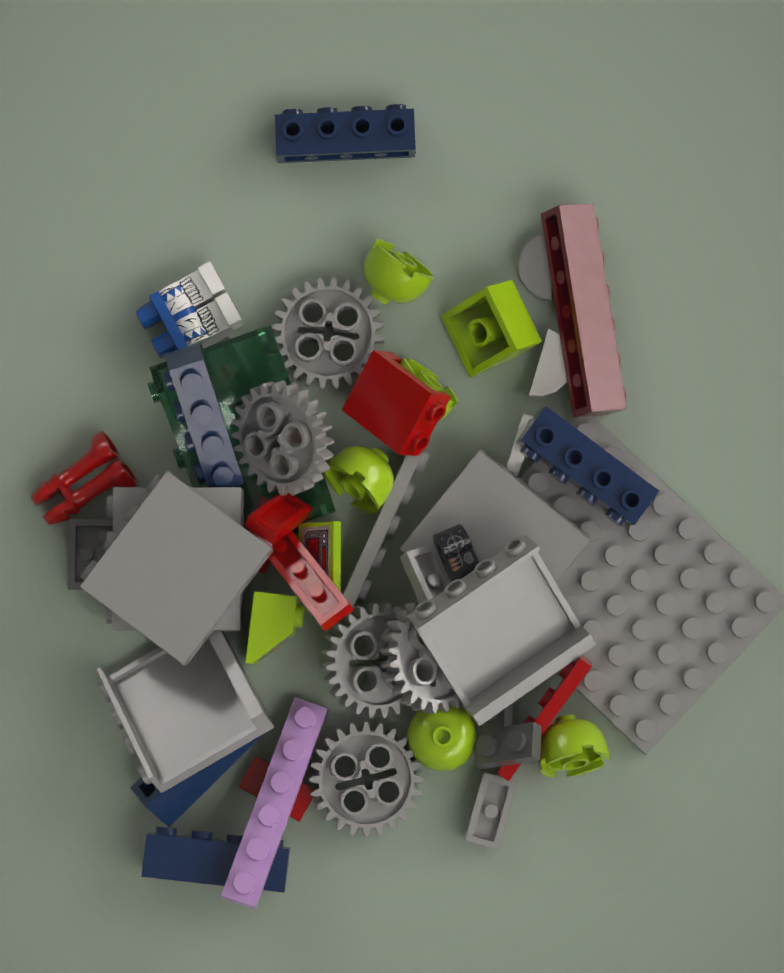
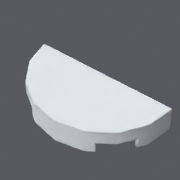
[529,329,567,398]
[506,413,534,477]

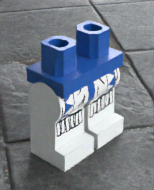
[136,261,242,358]

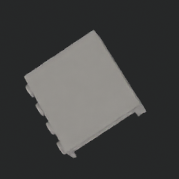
[400,449,591,582]
[80,471,273,665]
[407,535,596,726]
[97,630,274,793]

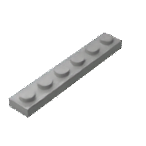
[327,448,430,635]

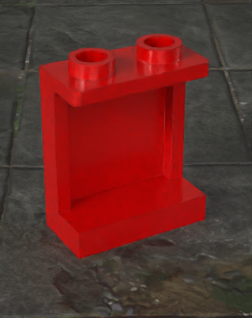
[342,350,451,456]

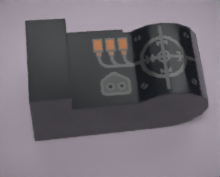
[433,524,479,582]

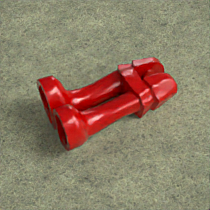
[31,431,139,525]

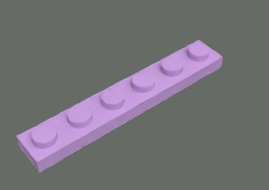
[221,697,328,910]

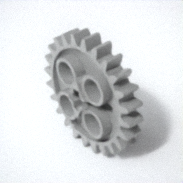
[272,277,384,390]
[231,380,334,496]
[380,599,460,713]
[320,602,420,718]
[308,721,424,837]

